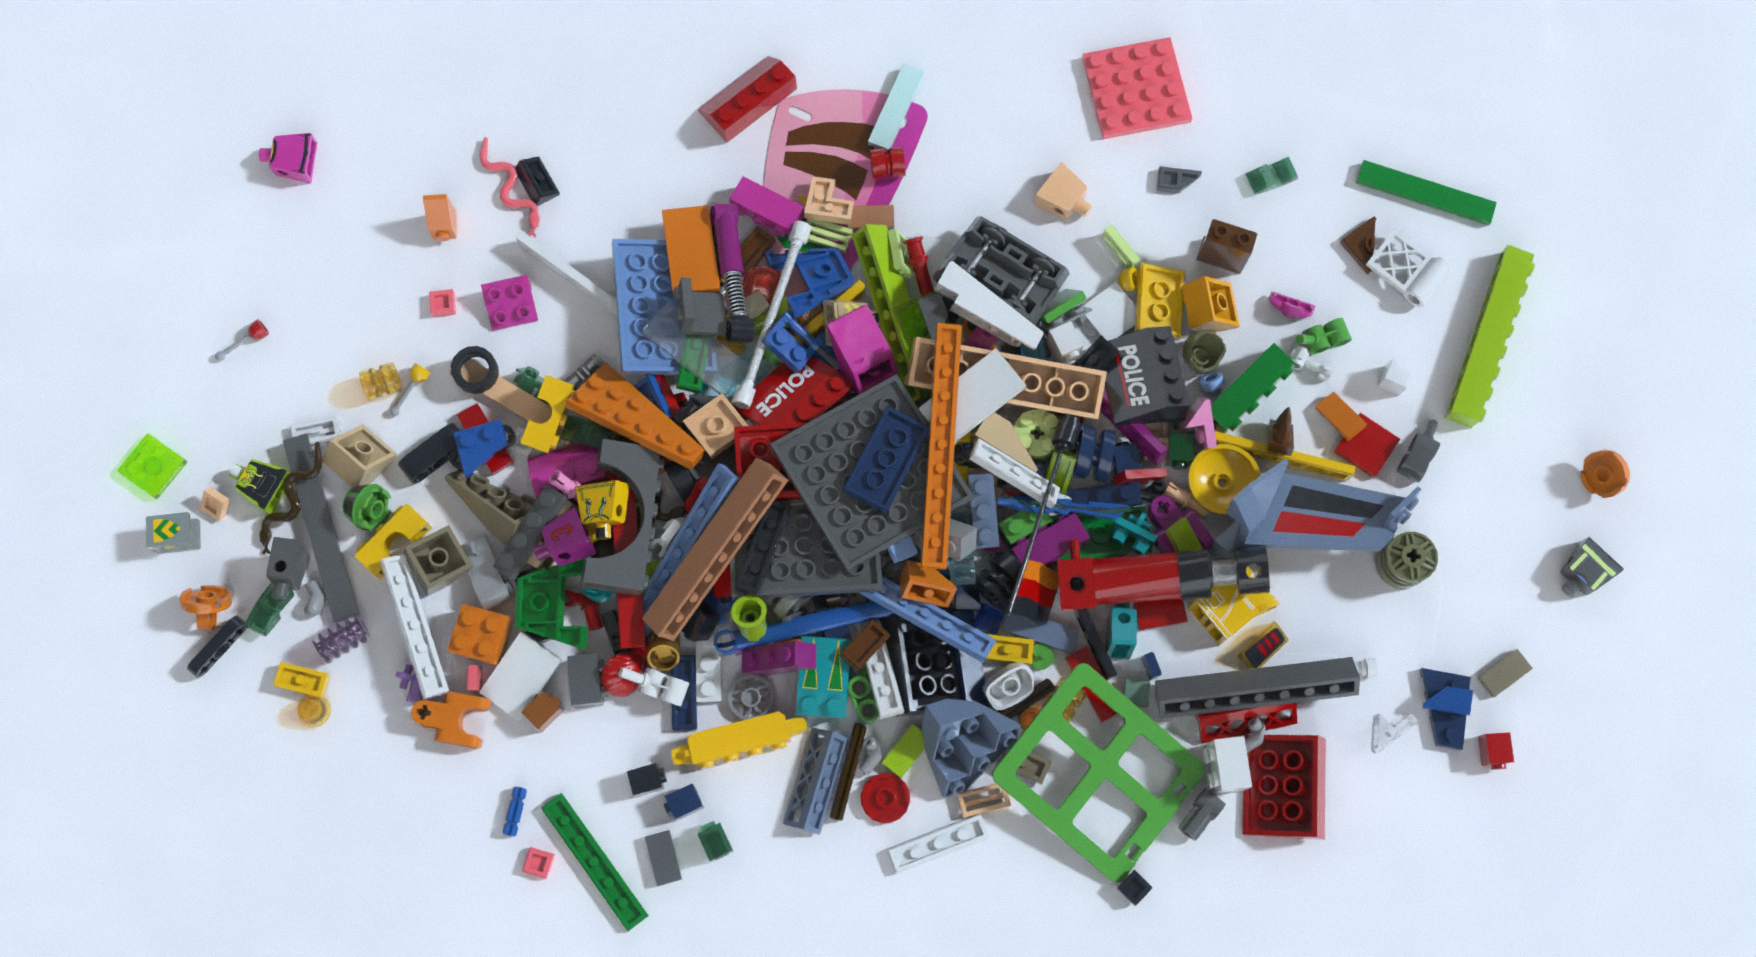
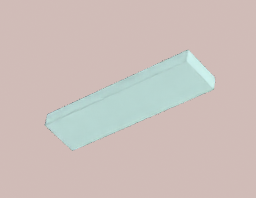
[868,64,924,152]

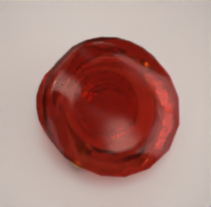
[742,266,781,304]

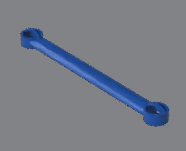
[714,600,895,656]

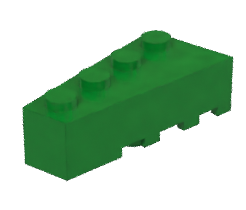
[1211,343,1295,433]

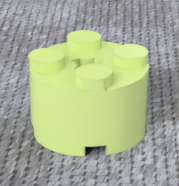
[1014,409,1058,462]

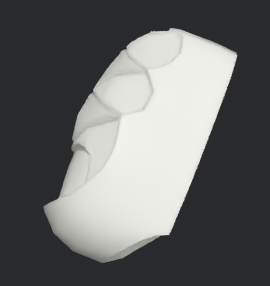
[982,662,1034,710]

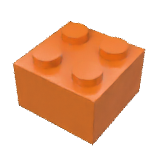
[447,604,515,667]

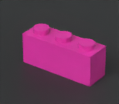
[729,176,804,237]

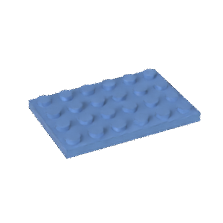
[611,239,717,375]

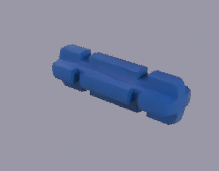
[502,786,527,837]

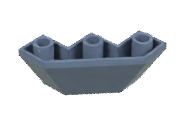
[922,699,1020,798]

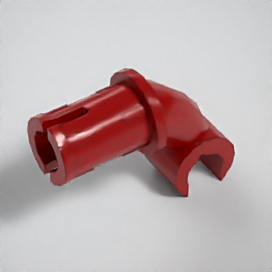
[564,590,603,631]

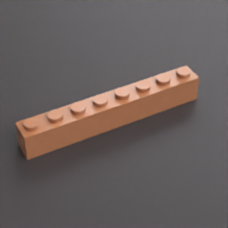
[642,458,788,641]

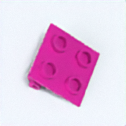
[481,275,538,331]

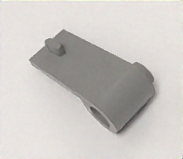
[461,535,515,610]

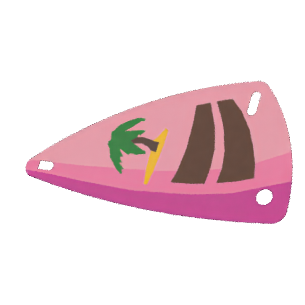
[764,89,928,336]

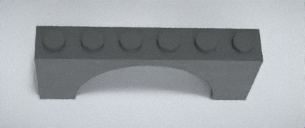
[580,439,664,596]

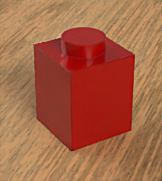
[1478,732,1514,770]

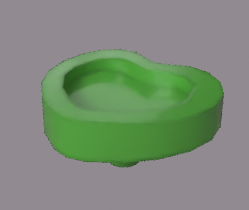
[1032,644,1055,670]

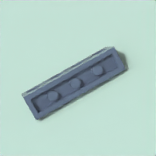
[783,727,849,835]

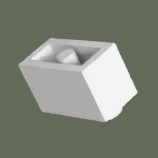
[1046,321,1084,365]

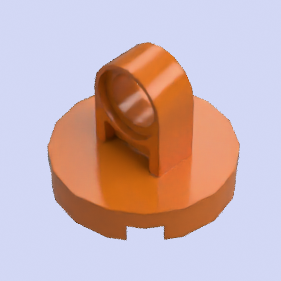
[1580,449,1630,498]
[180,585,232,631]

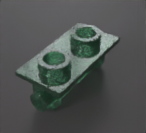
[513,366,550,405]

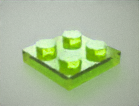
[117,433,188,499]

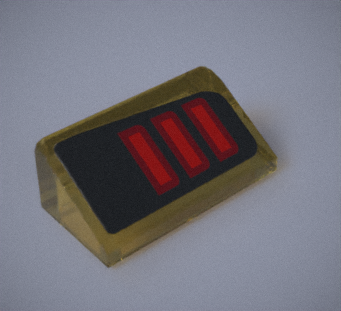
[1237,621,1289,669]

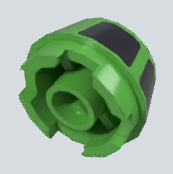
[342,484,392,531]

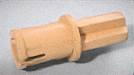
[1163,482,1208,517]

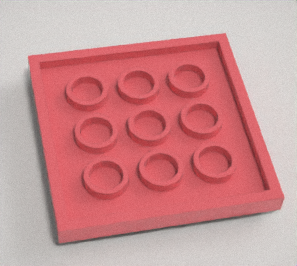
[1082,37,1193,139]

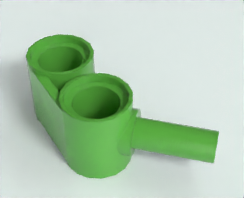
[1295,318,1352,355]
[848,664,879,724]

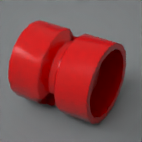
[870,147,906,180]

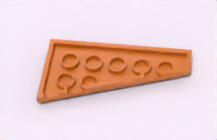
[566,362,705,470]

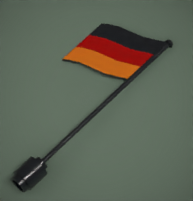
[1004,415,1081,625]

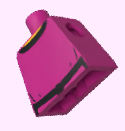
[258,133,318,183]

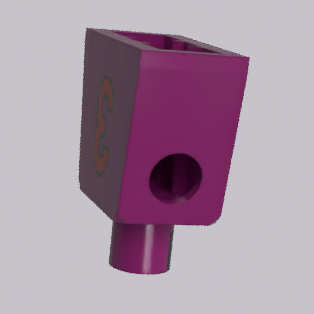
[533,507,596,566]

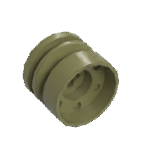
[1376,532,1438,589]

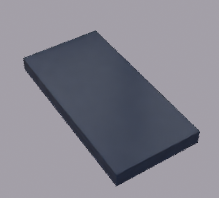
[842,405,929,514]

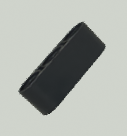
[398,423,460,484]

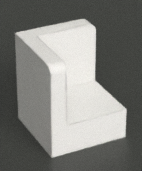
[1378,358,1410,396]

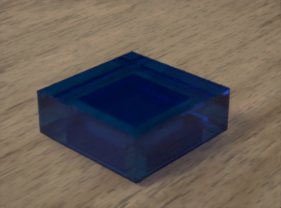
[972,603,1004,635]

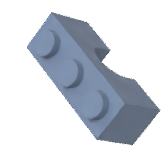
[968,472,1000,549]

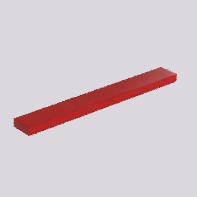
[608,472,646,649]

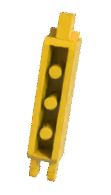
[671,711,808,769]

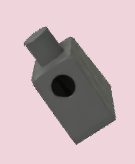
[266,537,310,600]

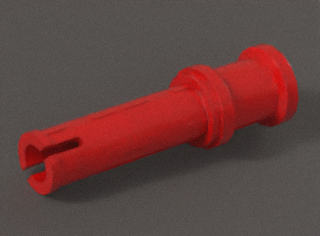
[903,236,935,298]

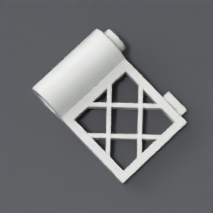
[1366,229,1450,307]

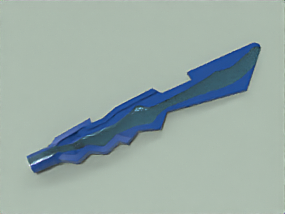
[997,495,1129,520]

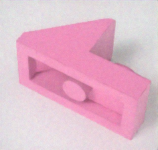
[1179,398,1217,448]

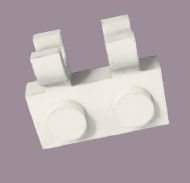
[649,516,687,558]

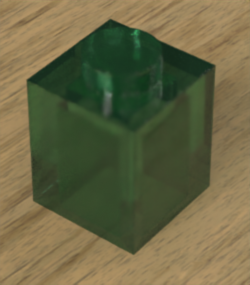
[697,821,734,863]

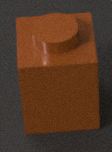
[521,691,563,732]

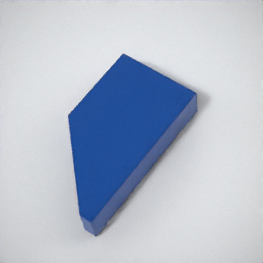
[1422,686,1473,716]

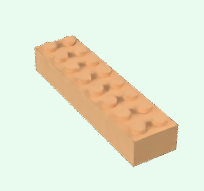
[905,337,1107,419]

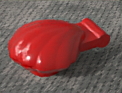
[601,641,649,697]

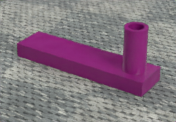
[1100,387,1167,466]

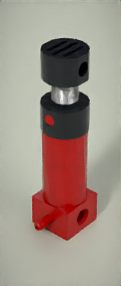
[1057,539,1270,610]

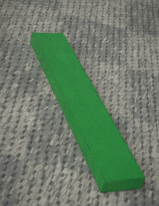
[1356,160,1497,226]
[541,793,649,932]

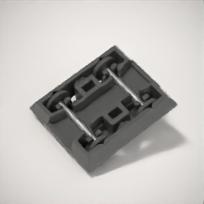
[933,216,1070,325]

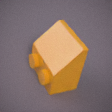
[1182,276,1240,331]

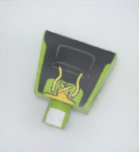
[229,459,290,514]

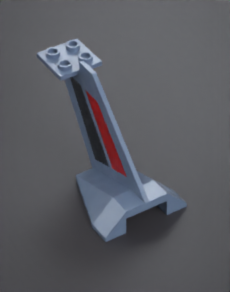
[1209,459,1421,559]

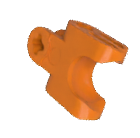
[411,691,492,749]

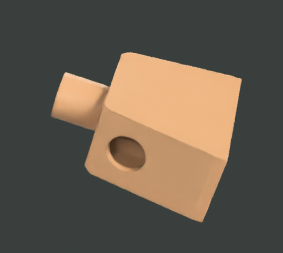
[1034,162,1093,219]

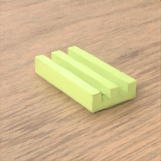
[807,219,853,253]
[1102,225,1140,268]
[888,228,913,279]

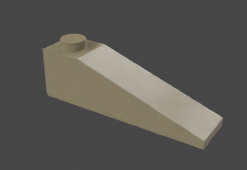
[445,470,536,545]

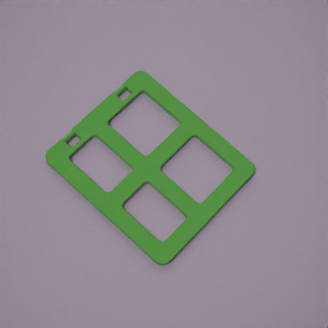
[992,663,1205,883]

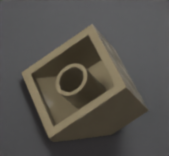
[404,525,473,597]

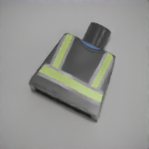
[1561,537,1624,597]

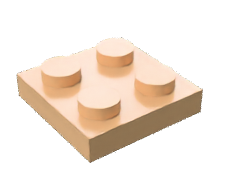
[683,393,748,459]

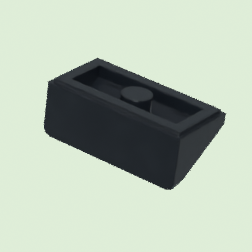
[516,156,560,206]

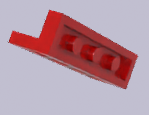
[1194,703,1298,744]

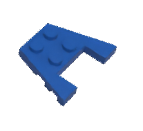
[764,248,854,318]

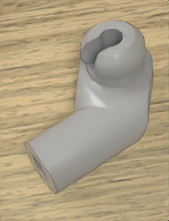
[304,580,326,618]
[1245,718,1266,753]
[859,737,882,776]

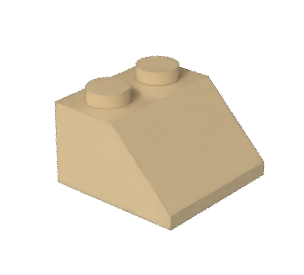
[322,424,397,487]

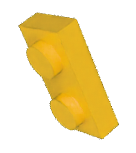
[986,634,1034,665]
[273,662,330,698]

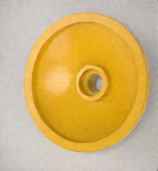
[1188,444,1261,515]

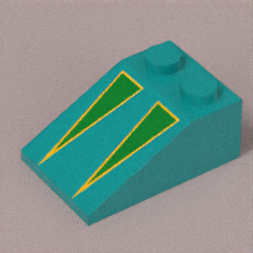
[796,636,851,718]

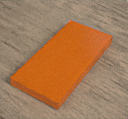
[662,205,720,293]

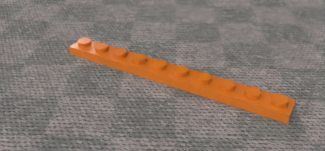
[920,323,962,570]

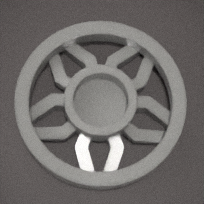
[728,674,774,720]

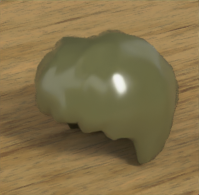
[1182,330,1226,374]

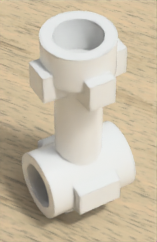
[1290,346,1335,380]

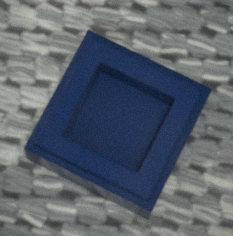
[1141,652,1162,681]

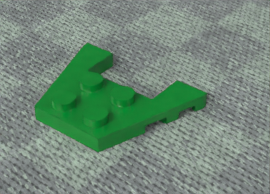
[515,556,591,650]

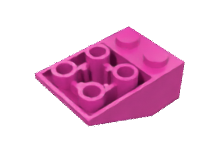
[826,304,899,394]

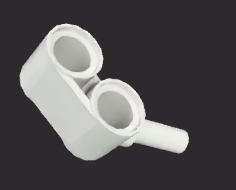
[618,667,689,706]

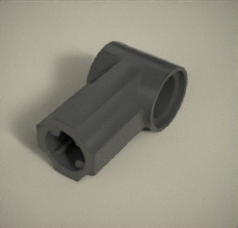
[1178,788,1226,841]

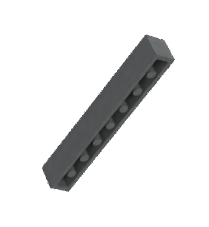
[1155,657,1360,719]

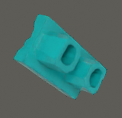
[1111,512,1157,555]

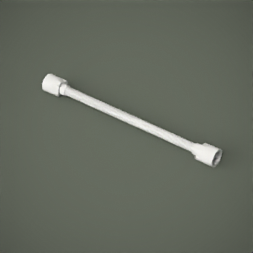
[731,221,812,409]

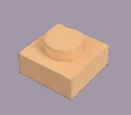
[199,487,230,521]

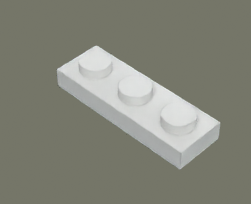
[696,628,722,703]

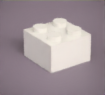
[1203,736,1252,794]

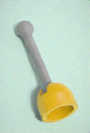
[390,363,431,417]

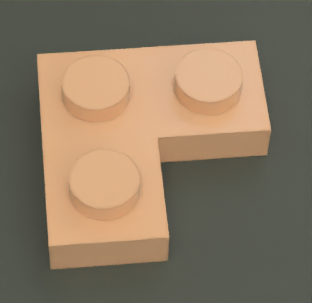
[804,176,854,225]

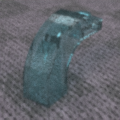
[949,503,976,585]

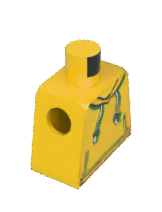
[576,480,629,540]

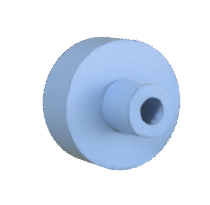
[1199,371,1225,396]

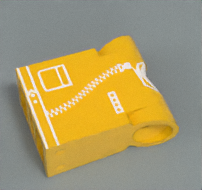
[1188,566,1280,646]

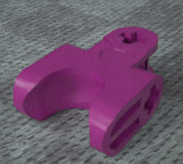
[1147,496,1214,554]

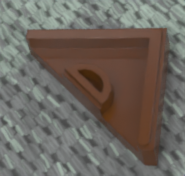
[1340,216,1377,275]

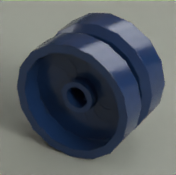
[1073,425,1116,483]

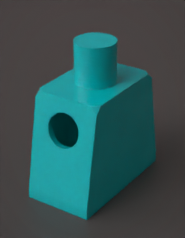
[1106,603,1137,660]

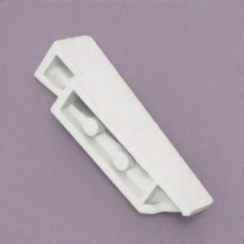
[934,261,1043,350]

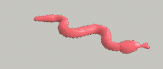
[479,137,540,237]

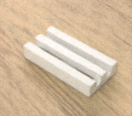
[290,416,341,447]

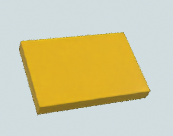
[1135,263,1185,340]

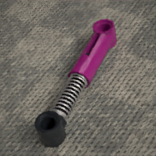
[710,203,755,343]

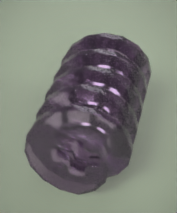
[312,613,370,664]

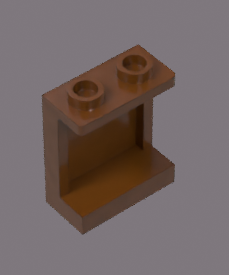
[1196,219,1258,274]

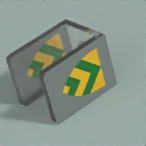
[146,512,201,554]

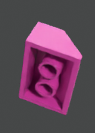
[527,438,609,498]

